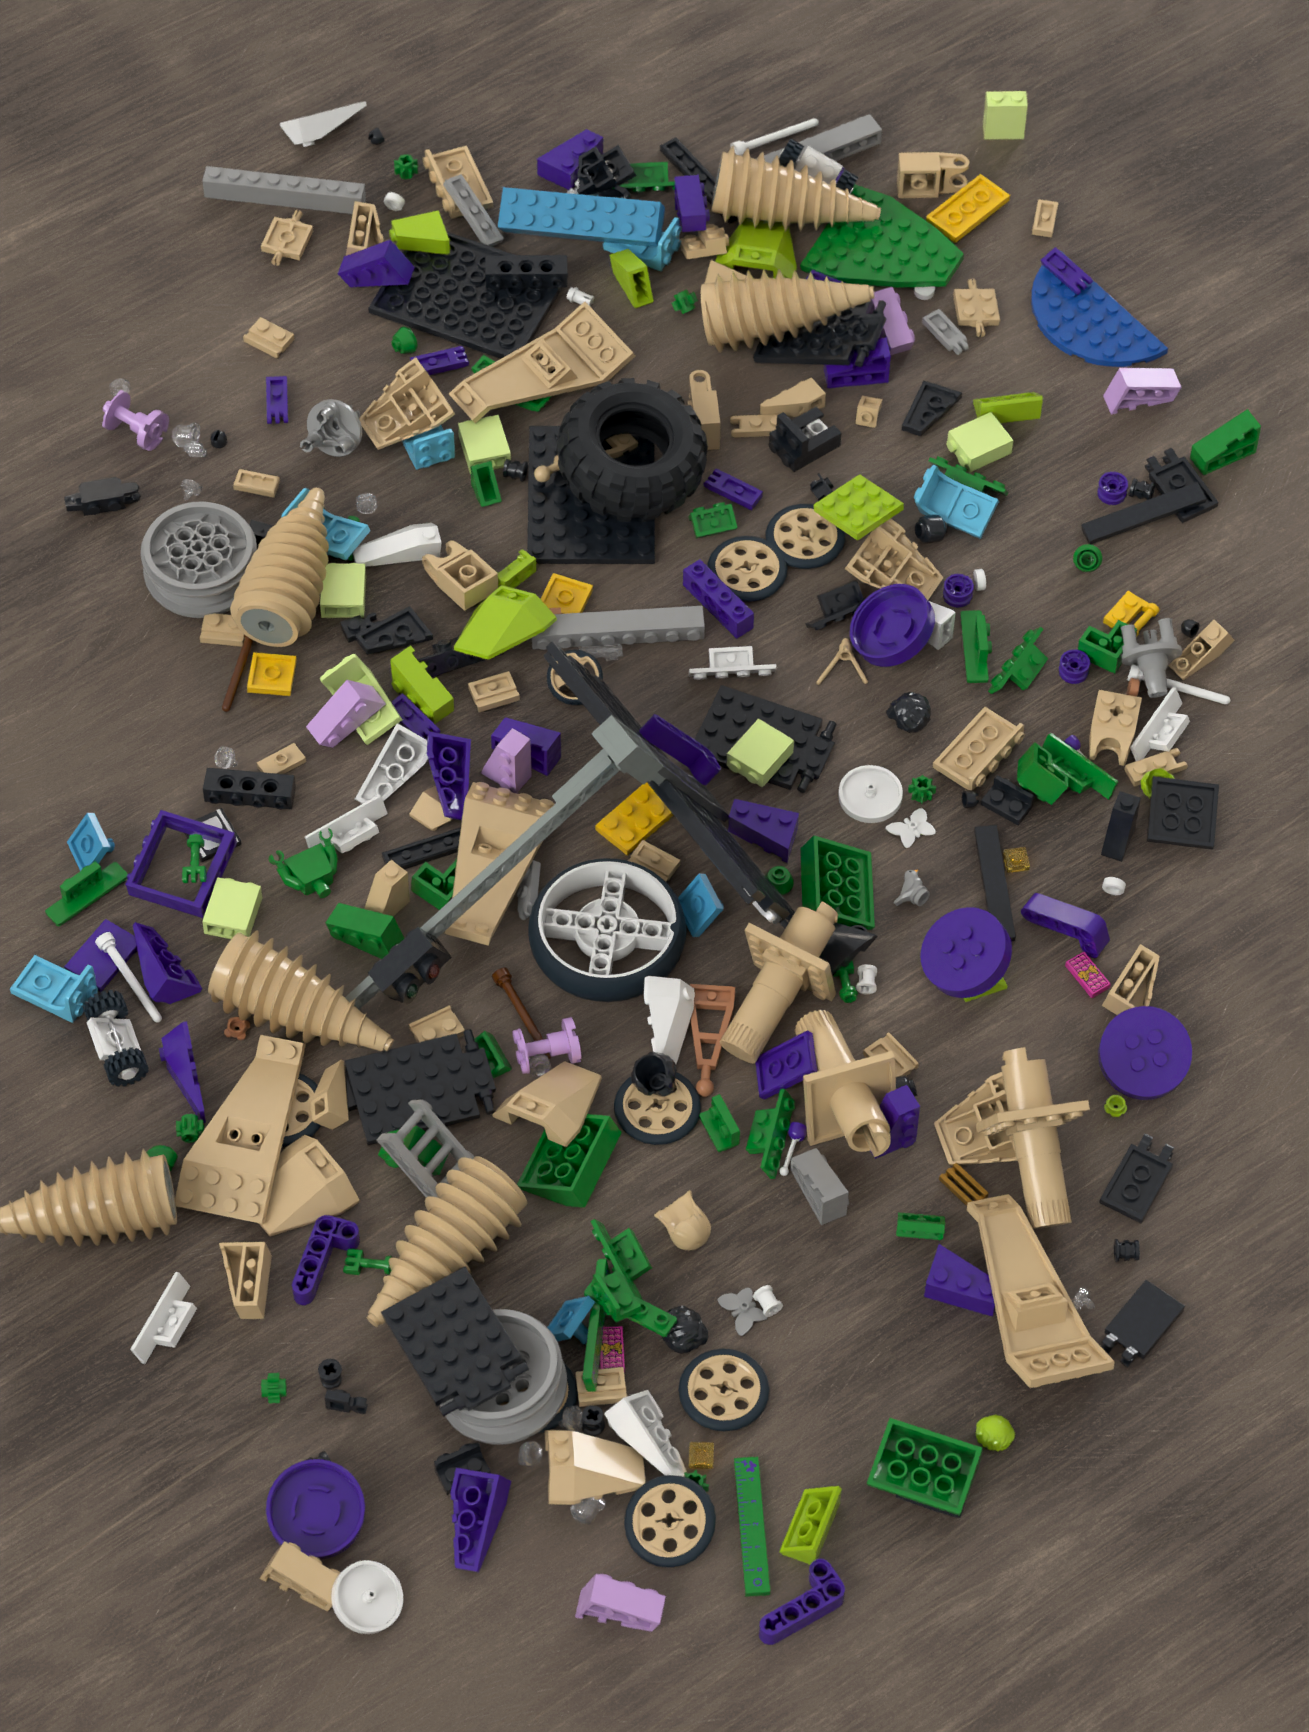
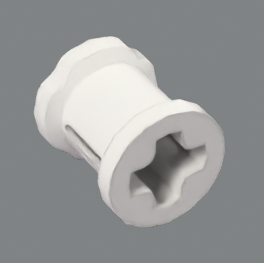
[856,964,877,994]
[753,1285,783,1317]

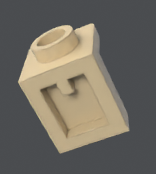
[856,396,883,428]

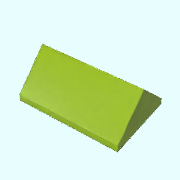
[973,392,1043,423]
[779,1486,842,1565]

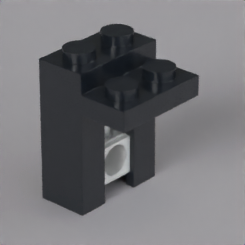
[768,406,841,472]

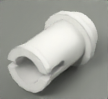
[567,287,594,307]

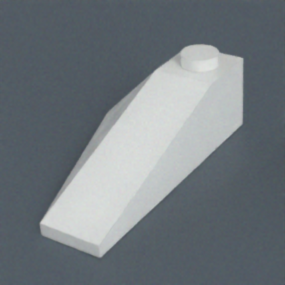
[280,101,367,147]
[353,523,441,567]
[354,724,428,804]
[644,976,695,1064]
[604,1390,687,1477]

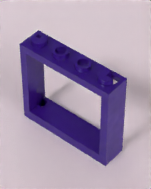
[125,810,237,918]

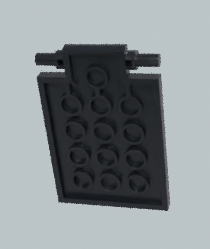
[753,299,886,367]
[694,685,837,793]
[345,1029,496,1146]
[381,1267,529,1417]

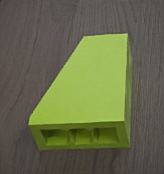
[389,210,450,254]
[610,248,654,308]

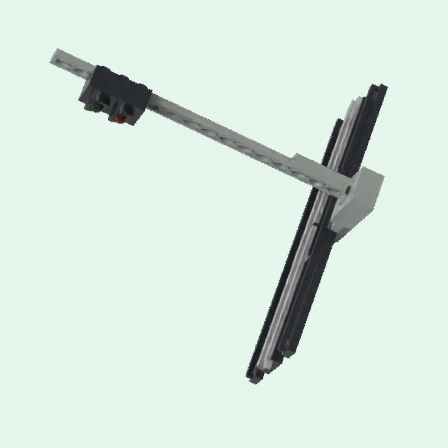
[345,642,795,1010]

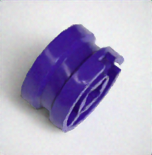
[1098,472,1128,505]
[943,574,974,608]
[1059,649,1090,684]

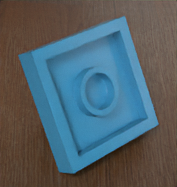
[67,813,115,871]
[678,873,724,937]
[547,1296,595,1344]

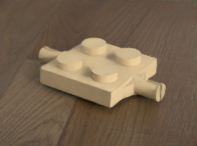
[261,210,313,266]
[953,279,1000,337]

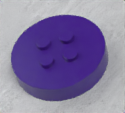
[850,584,935,667]
[920,907,1012,998]
[1098,1006,1192,1100]
[266,1459,365,1560]

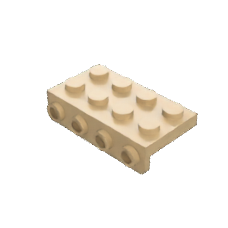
[423,146,493,219]
[933,707,1025,790]

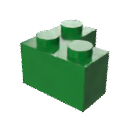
[1078,620,1138,674]
[1017,742,1069,805]
[410,859,457,910]
[378,1126,448,1176]

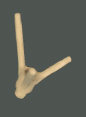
[816,638,868,685]

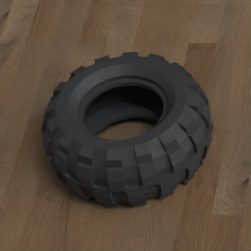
[556,378,708,522]

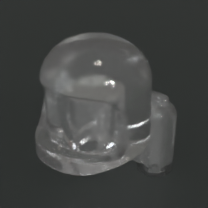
[172,422,207,457]
[571,1497,606,1525]

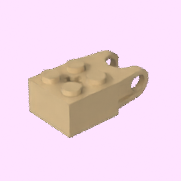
[897,152,969,198]
[687,370,720,450]
[422,540,498,611]
[1089,690,1142,766]

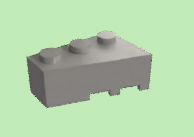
[790,1148,849,1225]

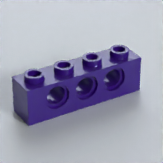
[683,559,754,639]

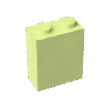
[983,91,1028,139]
[946,412,1013,473]
[458,415,511,474]
[320,563,366,618]
[727,719,794,787]
[202,877,262,939]

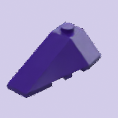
[427,731,471,820]
[133,922,202,1004]
[159,1021,206,1123]
[451,1468,511,1572]

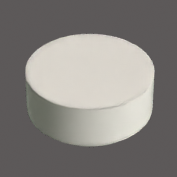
[384,192,405,211]
[914,287,935,300]
[973,569,986,591]
[1102,877,1126,895]

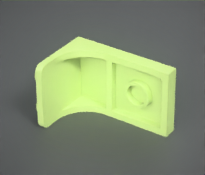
[320,654,402,745]

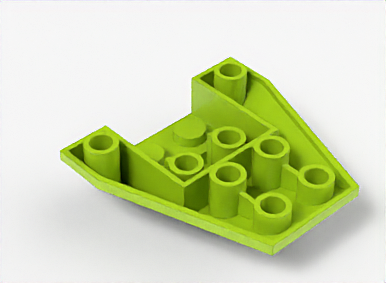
[715,218,797,278]
[454,585,557,660]

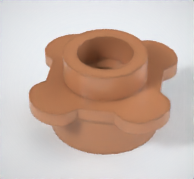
[224,1017,250,1040]

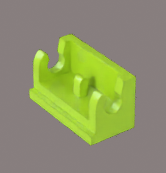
[497,549,536,588]

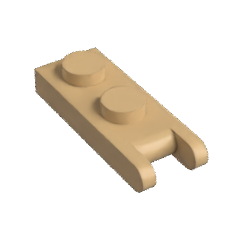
[730,414,779,437]
[1125,748,1188,787]

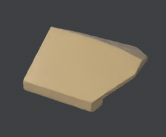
[410,786,452,831]

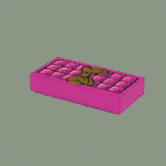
[1065,952,1111,998]
[600,1326,625,1373]

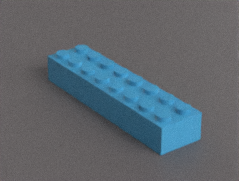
[498,187,665,247]

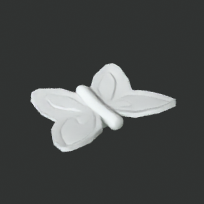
[886,808,935,848]

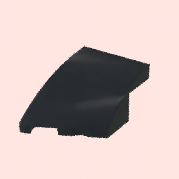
[577,145,636,195]
[819,922,878,977]

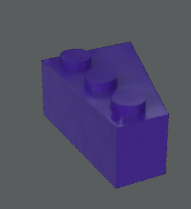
[537,129,603,190]
[674,175,710,232]
[337,240,415,287]
[824,337,891,389]
[491,717,561,776]
[728,799,799,864]
[870,1085,920,1159]
[924,1244,995,1317]

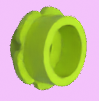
[1104,1095,1127,1117]

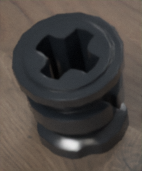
[503,459,528,482]
[1129,478,1155,500]
[1113,1239,1140,1263]
[318,1358,342,1390]
[581,1405,605,1436]

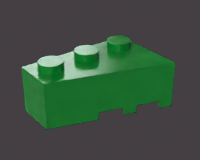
[1190,409,1261,476]
[325,903,405,959]

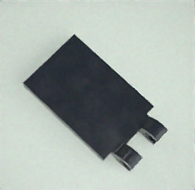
[1145,448,1219,523]
[1099,1134,1174,1223]
[1101,1280,1185,1367]

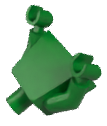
[268,828,338,898]

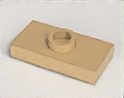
[233,469,280,498]
[257,743,306,774]

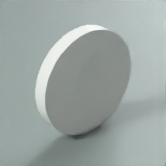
[838,765,903,823]
[331,1561,403,1634]

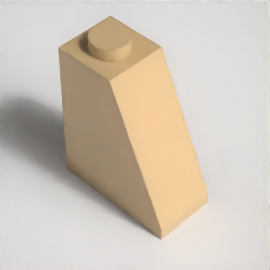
[364,860,410,916]

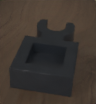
[340,613,380,643]
[325,1389,368,1414]

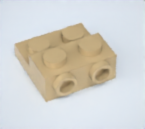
[680,224,729,259]

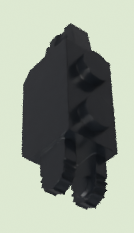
[64,477,141,516]

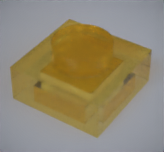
[1003,847,1030,873]
[689,1442,714,1469]

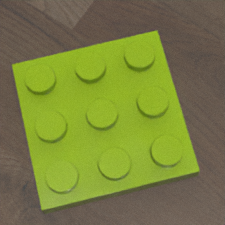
[813,474,904,541]

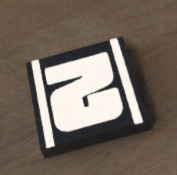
[184,808,242,863]

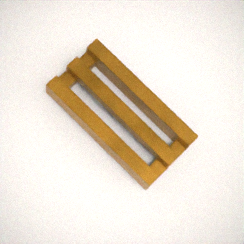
[939,1163,989,1206]

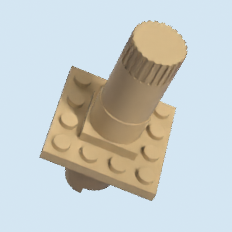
[720,902,838,1064]
[795,1010,896,1157]
[976,1047,1090,1229]

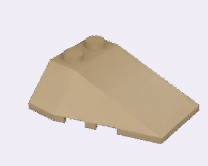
[359,357,455,450]
[845,519,944,600]
[934,1072,1018,1166]
[545,1430,645,1505]

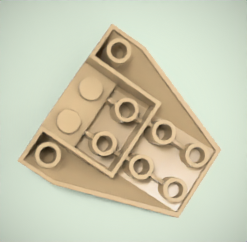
[492,1061,602,1147]
[259,1135,360,1236]

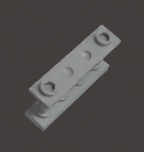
[377,1100,474,1198]

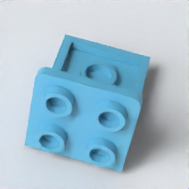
[603,217,681,271]
[402,425,455,470]
[914,465,999,539]
[282,488,370,560]
[10,955,98,1023]

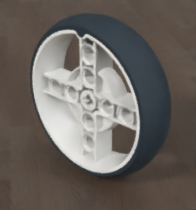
[528,858,686,1002]

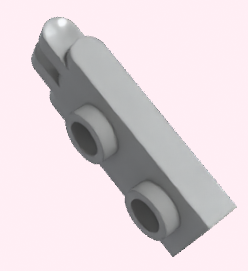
[922,309,969,355]
[517,860,541,920]

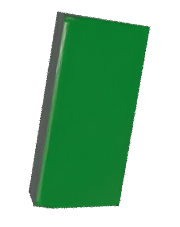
[475,1031,512,1078]

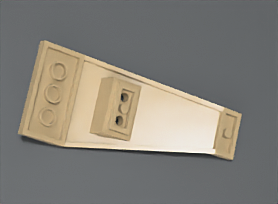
[449,302,635,423]
[445,782,554,946]
[175,1035,306,1224]
[967,1194,1115,1388]

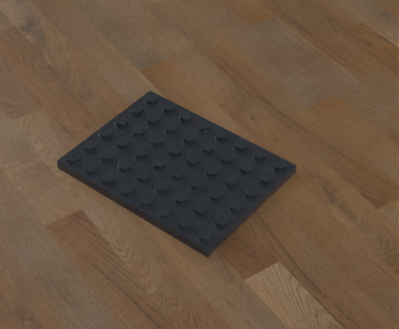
[368,231,568,359]
[527,426,655,564]

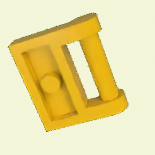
[1103,591,1160,637]

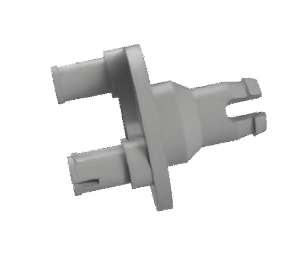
[300,399,362,456]
[1121,618,1182,698]

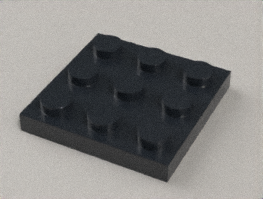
[1147,776,1219,850]

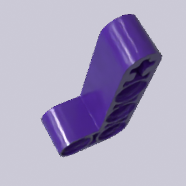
[639,714,721,786]
[1021,893,1110,958]
[292,1215,360,1305]
[759,1559,845,1645]

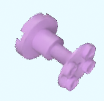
[102,390,169,451]
[512,1017,581,1074]

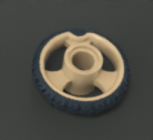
[547,650,603,705]

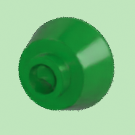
[391,327,418,354]
[1073,544,1102,572]
[765,866,794,895]
[146,1145,178,1171]

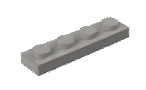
[443,174,504,247]

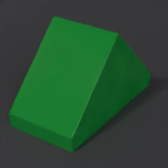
[470,460,502,507]

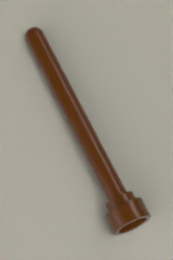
[222,634,254,712]
[492,967,551,1059]

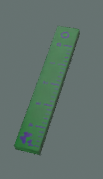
[582,1259,611,1392]
[734,1457,770,1597]

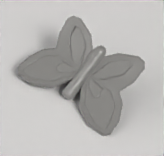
[718,1288,768,1336]

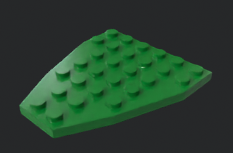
[800,185,964,288]

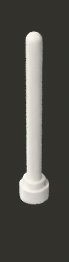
[731,118,819,156]
[1127,664,1230,704]
[95,932,162,1023]

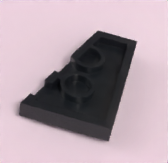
[901,380,962,436]
[355,606,433,655]

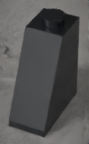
[1101,791,1141,862]

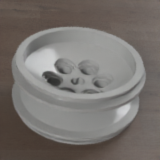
[141,502,257,618]
[441,1309,567,1445]

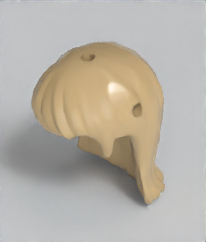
[654,1190,711,1251]

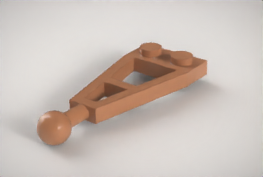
[690,984,735,1097]

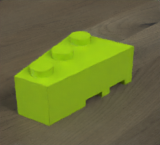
[391,645,454,724]

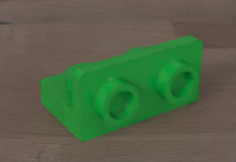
[688,502,738,539]
[699,1094,740,1152]
[896,1212,945,1240]
[591,1271,641,1322]

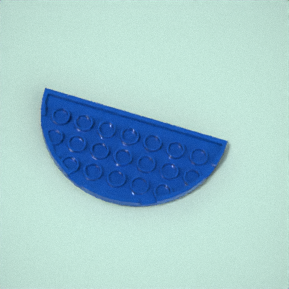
[1031,250,1168,367]

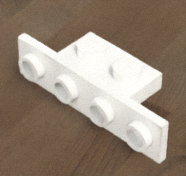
[688,646,776,680]
[1130,687,1190,761]
[305,795,388,853]
[130,1272,197,1364]

